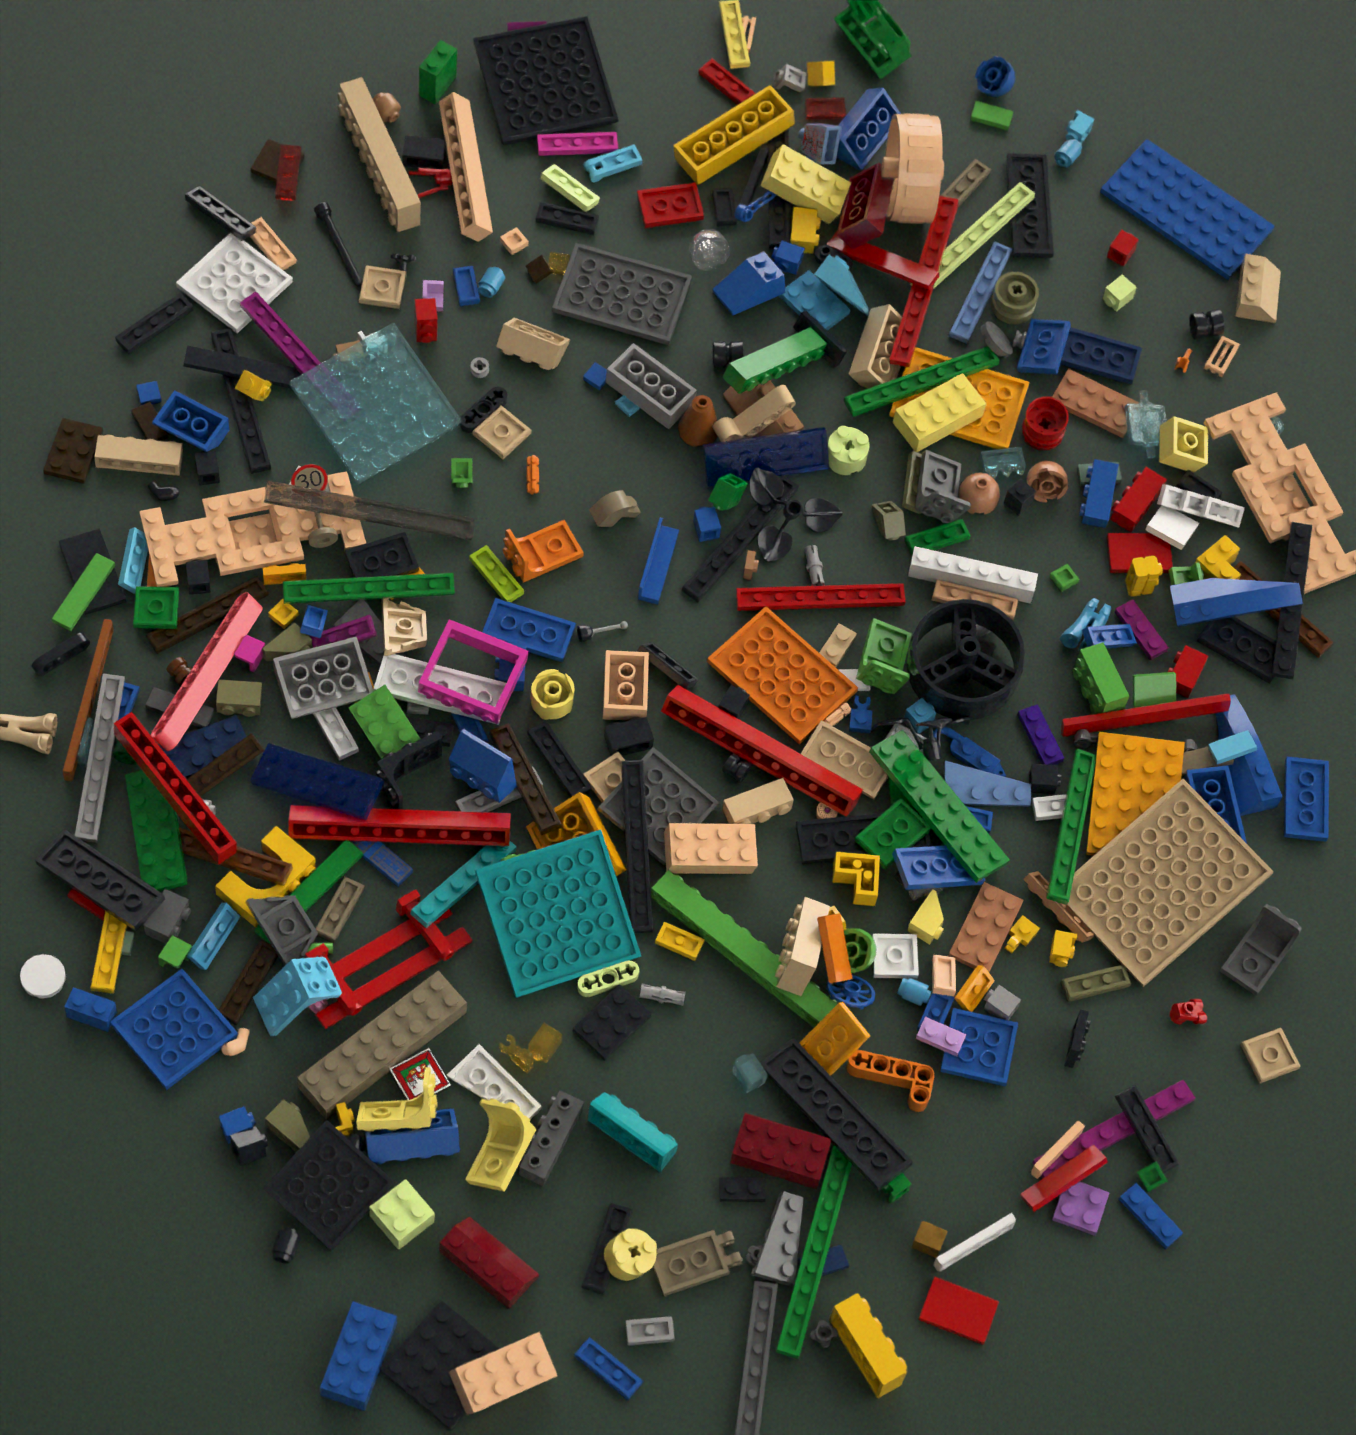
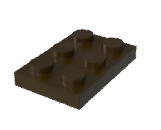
[43,418,103,484]

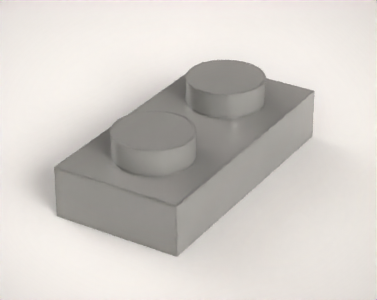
[625,1316,675,1346]

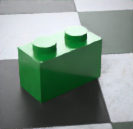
[708,473,748,511]

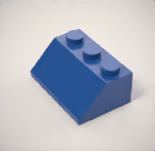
[152,390,230,452]
[449,729,517,803]

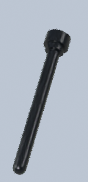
[314,202,362,286]

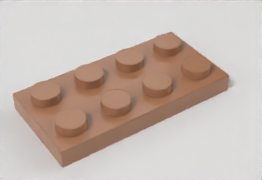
[1052,369,1141,438]
[948,882,1024,972]

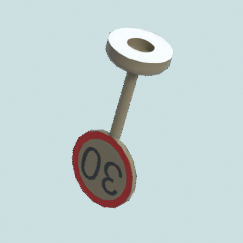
[291,464,338,548]

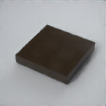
[251,139,305,187]

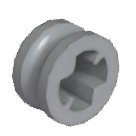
[471,357,489,378]

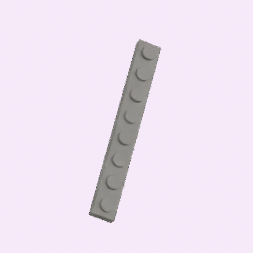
[75,674,125,843]

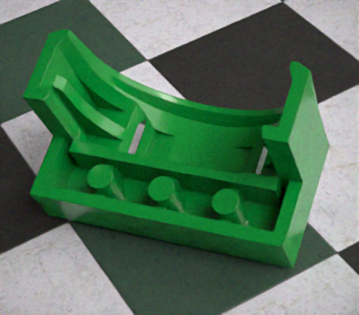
[834,0,911,79]

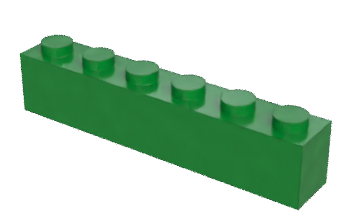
[722,327,827,394]

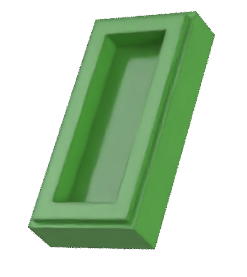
[970,101,1014,130]

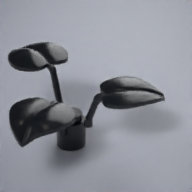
[749,468,843,562]
[871,717,970,761]

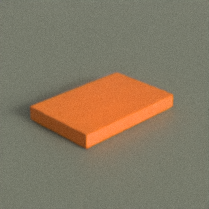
[817,913,852,983]

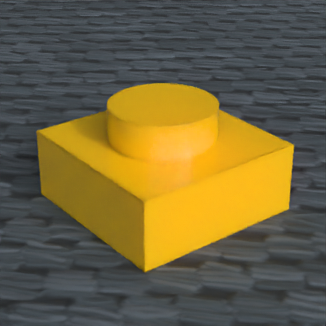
[268,599,299,629]

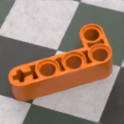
[846,1050,934,1112]

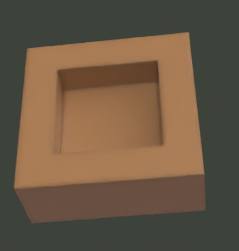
[743,550,759,580]

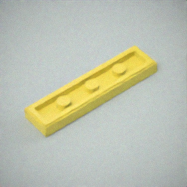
[719,0,750,69]

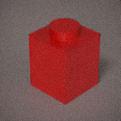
[1107,230,1139,267]

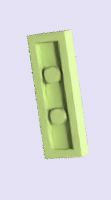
[540,164,600,212]

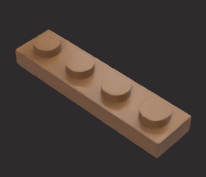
[1024,871,1095,943]

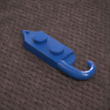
[933,727,1006,777]

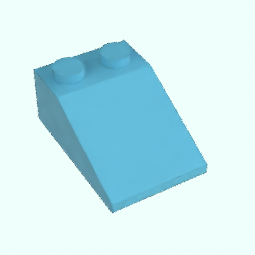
[815,255,870,316]

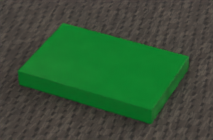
[855,798,931,869]

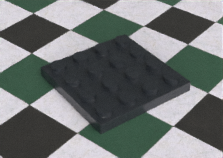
[263,1120,394,1251]
[380,1300,500,1431]

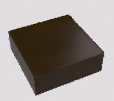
[526,255,553,283]

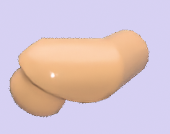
[221,1028,250,1056]

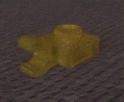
[499,1034,534,1073]

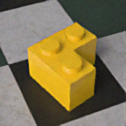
[1195,535,1241,580]
[832,852,880,906]

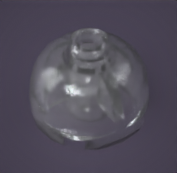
[689,229,730,271]

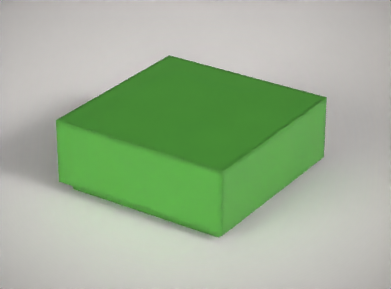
[1049,564,1079,592]

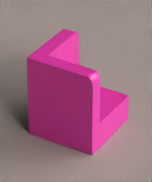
[235,635,265,672]

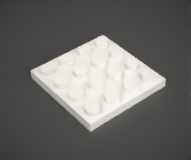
[176,233,293,333]

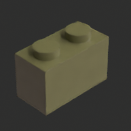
[216,680,263,717]

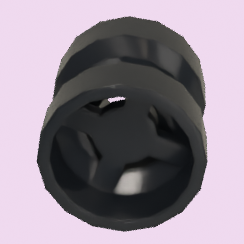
[722,753,752,783]

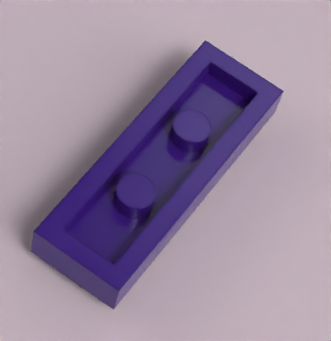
[1017,704,1064,765]

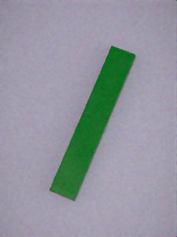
[254,840,363,944]

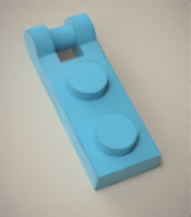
[583,145,642,182]

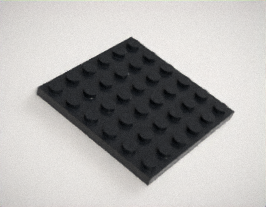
[473,16,618,145]

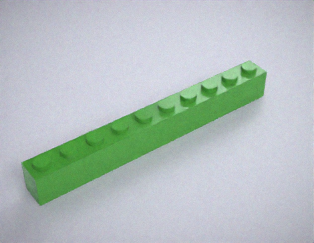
[651,870,837,1027]

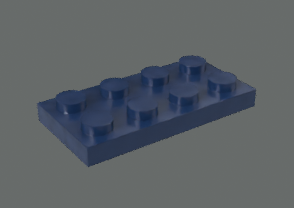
[1060,327,1142,385]
[158,715,246,779]

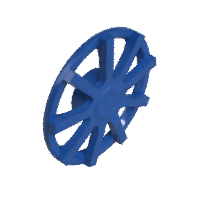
[826,975,875,1009]

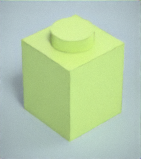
[1102,275,1137,311]

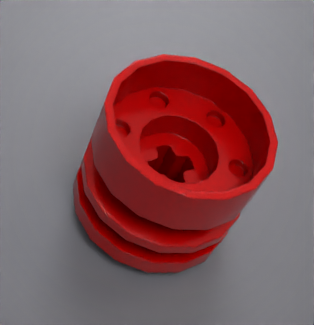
[1022,397,1069,451]

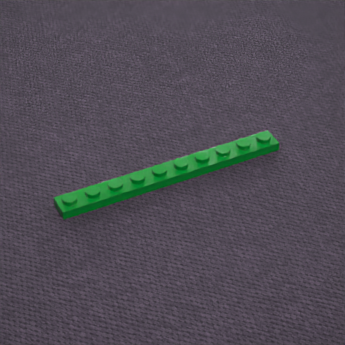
[776,1145,852,1359]

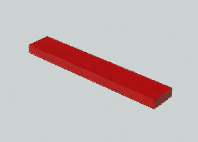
[826,231,940,290]

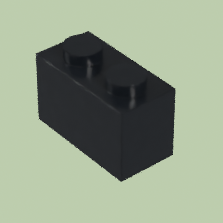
[402,135,445,169]
[604,717,654,756]

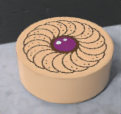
[816,802,838,819]

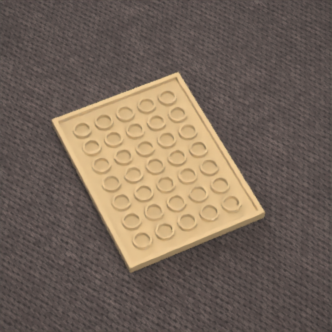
[1067,779,1273,987]

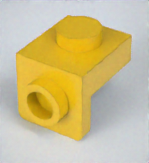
[235,370,272,401]
[335,1102,355,1136]

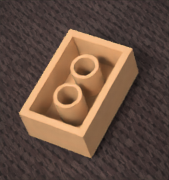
[603,650,649,721]

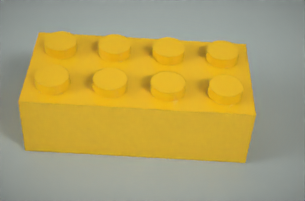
[829,1293,907,1398]

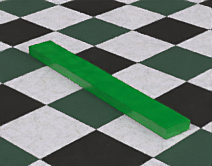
[844,346,1000,417]
[283,573,455,604]
[1046,749,1096,905]

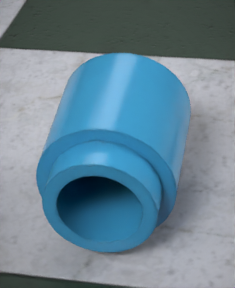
[1054,139,1082,167]
[478,267,505,298]
[897,978,932,1006]

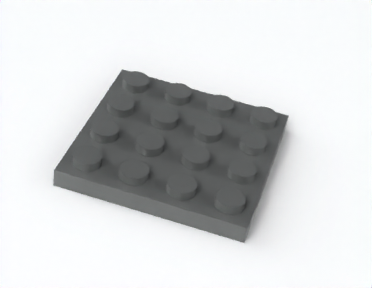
[597,747,719,865]

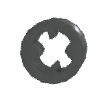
[1012,330,1027,350]

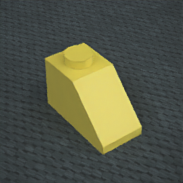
[907,889,944,945]

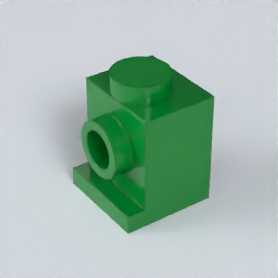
[881,1173,911,1204]

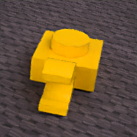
[1005,915,1040,953]

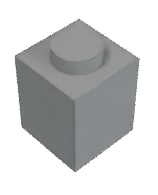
[984,985,1021,1020]

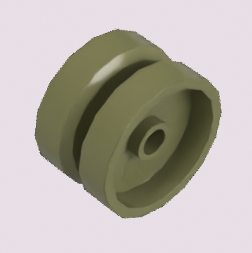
[991,272,1039,325]

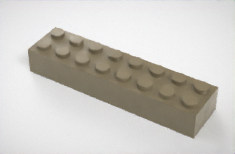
[297,971,467,1120]

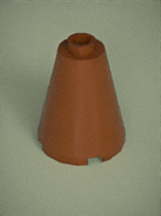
[678,395,718,447]

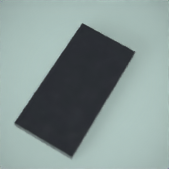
[59,528,126,615]
[1197,617,1276,684]

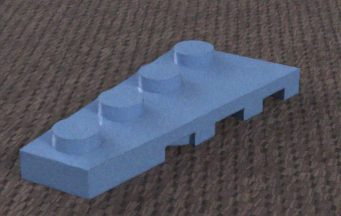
[944,761,1031,807]

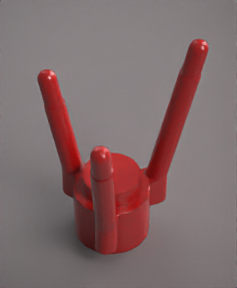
[408,168,453,198]

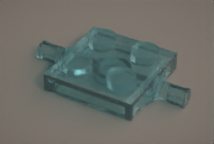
[1124,390,1166,459]

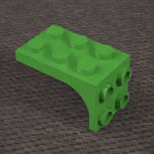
[856,618,912,694]

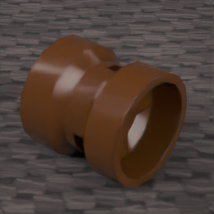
[166,657,192,687]

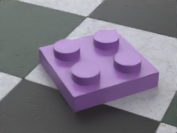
[1052,1182,1110,1236]

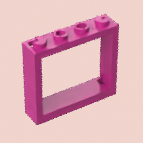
[418,619,529,724]

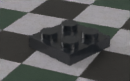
[1064,1009,1091,1068]

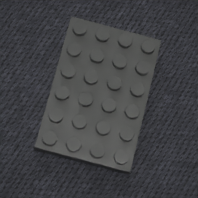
[552,243,692,345]

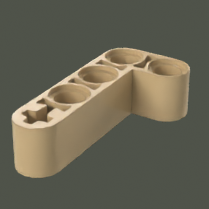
[713,385,796,448]

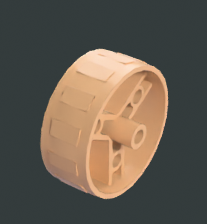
[881,113,944,224]

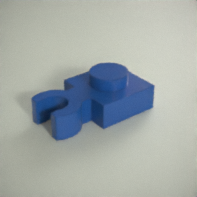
[849,696,872,733]

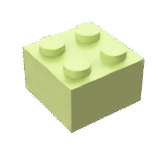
[370,1179,435,1250]

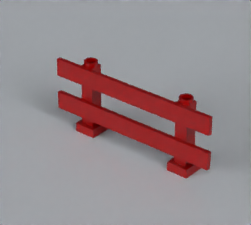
[304,889,473,1029]

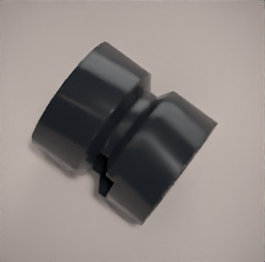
[1189,309,1225,339]
[712,341,743,368]

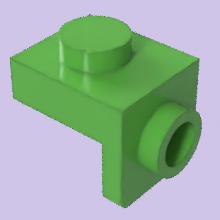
[451,458,473,488]
[1169,563,1204,585]

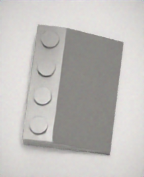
[273,637,374,719]

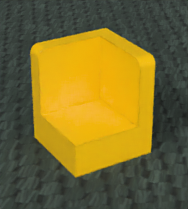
[807,61,835,86]

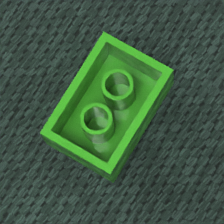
[1073,642,1129,714]
[349,685,421,759]

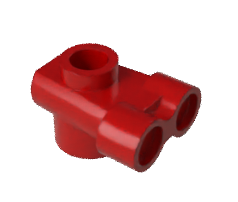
[1169,999,1207,1025]

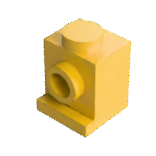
[1049,930,1077,967]

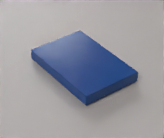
[1017,319,1071,374]

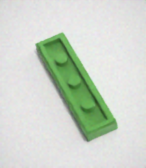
[52,553,115,631]

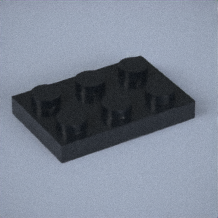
[345,532,419,578]
[572,984,652,1061]

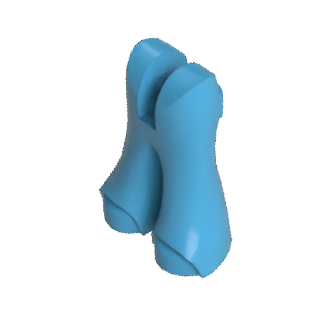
[1059,598,1111,651]

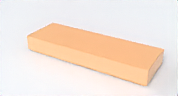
[250,217,297,270]
[1031,1121,1085,1179]

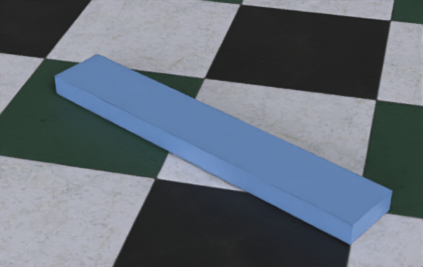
[949,242,1012,344]

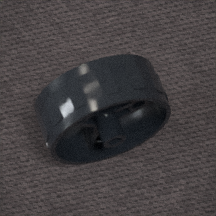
[907,599,1025,720]

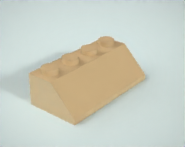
[849,304,902,388]

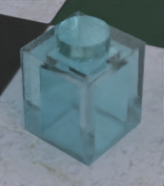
[732,1053,767,1093]

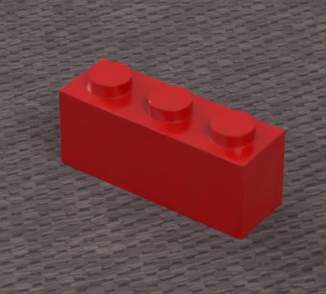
[1110,467,1167,532]

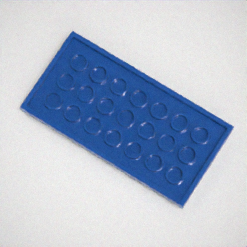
[1100,139,1274,280]

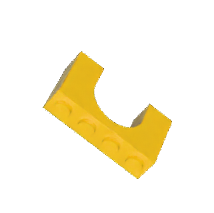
[215,826,316,927]

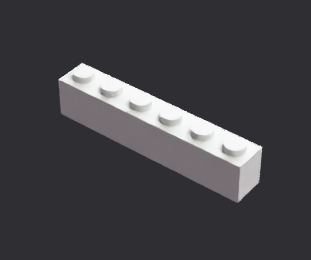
[908,546,1038,604]

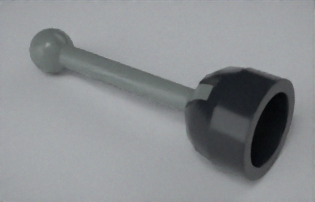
[577,621,628,642]

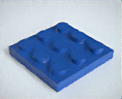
[940,1008,1018,1087]

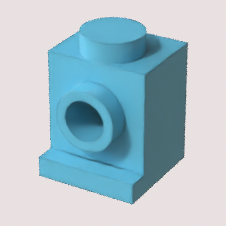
[1066,110,1094,144]

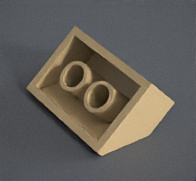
[1236,254,1281,323]
[496,318,570,370]

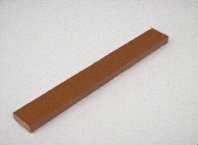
[63,619,114,782]

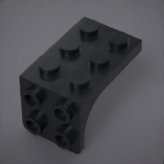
[376,731,443,809]

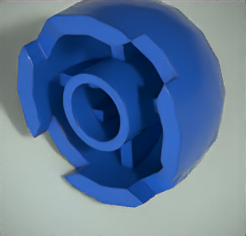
[975,56,1015,97]

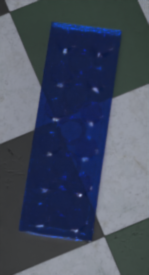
[703,427,829,486]
[250,743,384,820]

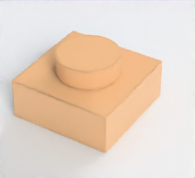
[500,227,528,255]

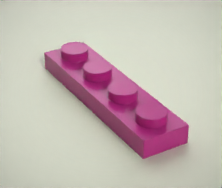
[537,132,618,156]

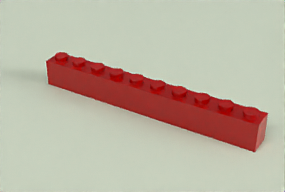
[661,685,864,817]
[289,805,511,846]

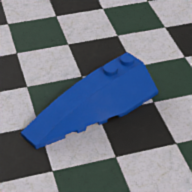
[1170,578,1303,627]
[1215,694,1282,816]

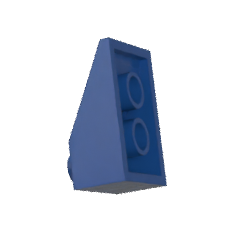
[712,252,785,316]

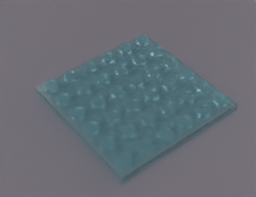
[289,322,463,485]

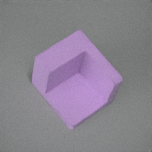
[423,280,444,311]

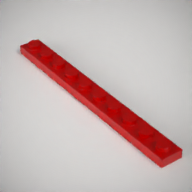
[889,196,959,368]

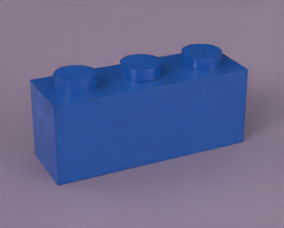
[1079,459,1119,528]

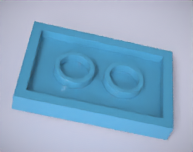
[779,270,850,330]

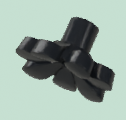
[390,253,417,271]

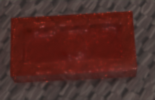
[805,98,846,119]

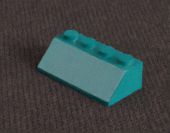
[588,1092,678,1172]

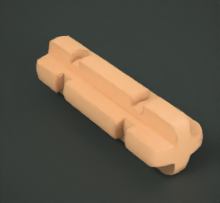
[824,703,851,726]

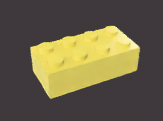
[761,145,851,224]
[893,373,986,452]

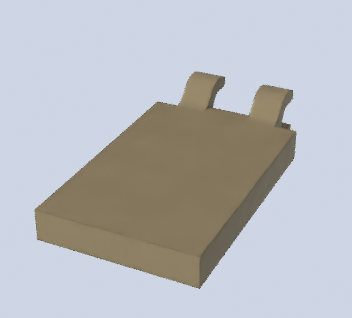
[653,1230,742,1296]

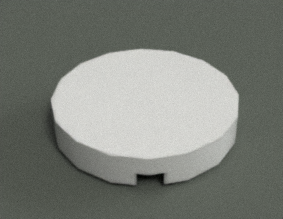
[20,954,66,999]

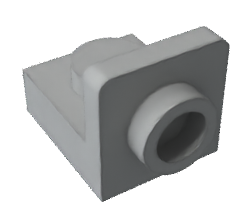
[774,64,806,92]

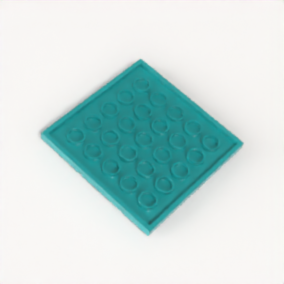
[475,830,641,998]

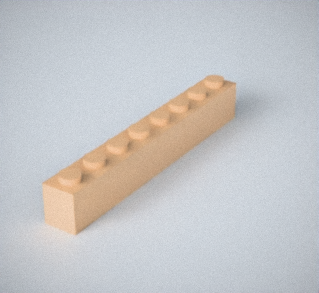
[439,92,493,242]

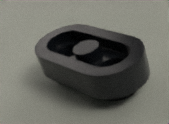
[815,245,853,272]

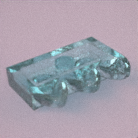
[980,447,1026,479]

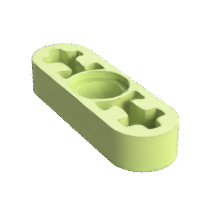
[577,961,639,997]

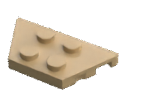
[382,598,427,656]

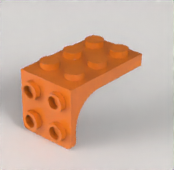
[503,520,584,583]

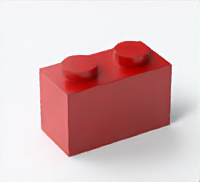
[414,298,438,343]
[1168,645,1208,698]

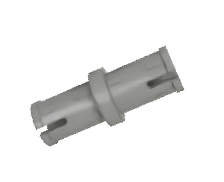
[804,545,825,586]
[640,984,686,1006]

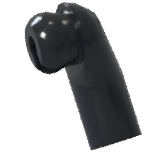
[148,480,180,501]

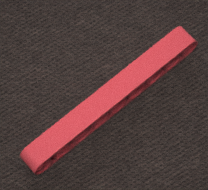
[151,592,263,751]

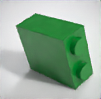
[419,40,457,104]

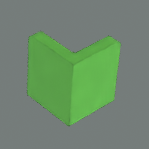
[158,935,192,968]

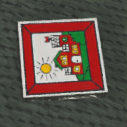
[389,1048,451,1100]

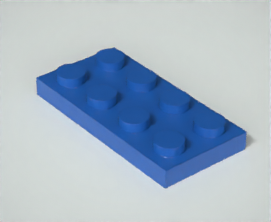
[482,598,576,663]
[1284,757,1329,842]
[892,846,985,890]

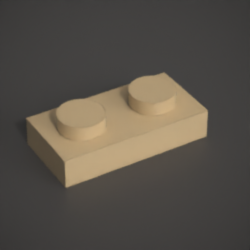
[819,624,857,667]

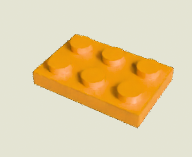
[799,1002,870,1076]

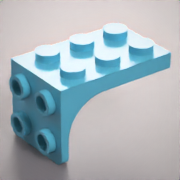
[253,957,342,1036]

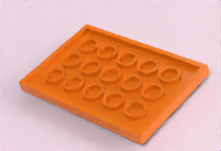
[707,606,858,744]

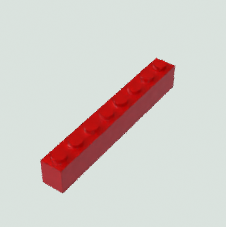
[114,712,237,865]

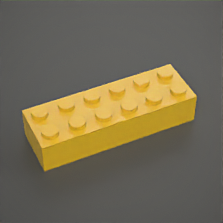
[673,85,795,185]

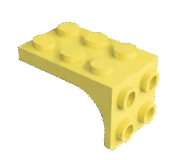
[357,1067,437,1132]
[465,1099,536,1192]

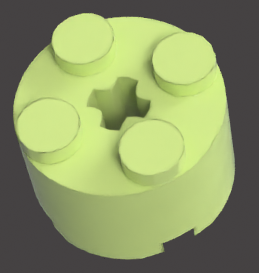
[826,426,869,475]

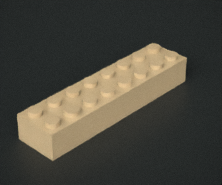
[337,77,421,232]

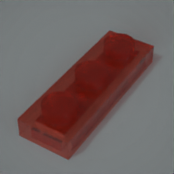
[275,144,301,201]

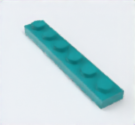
[410,841,517,928]

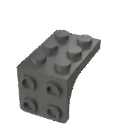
[915,450,971,523]
[1220,904,1302,996]

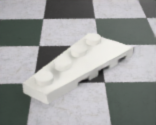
[447,1044,542,1119]

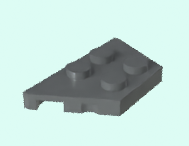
[245,895,318,966]

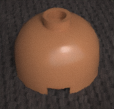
[1026,461,1068,502]
[958,473,1000,515]

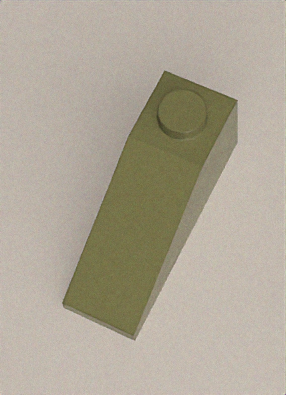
[265,1099,310,1152]

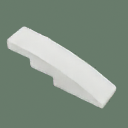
[1157,484,1244,527]

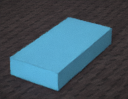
[1208,730,1257,765]

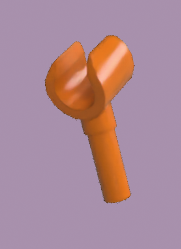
[1175,349,1192,372]

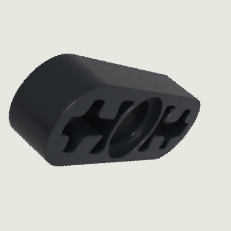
[460,387,508,433]
[31,633,90,676]

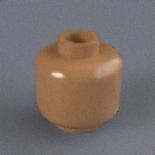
[373,92,401,122]

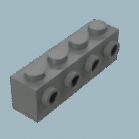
[518,1090,584,1186]

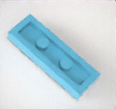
[118,527,148,594]

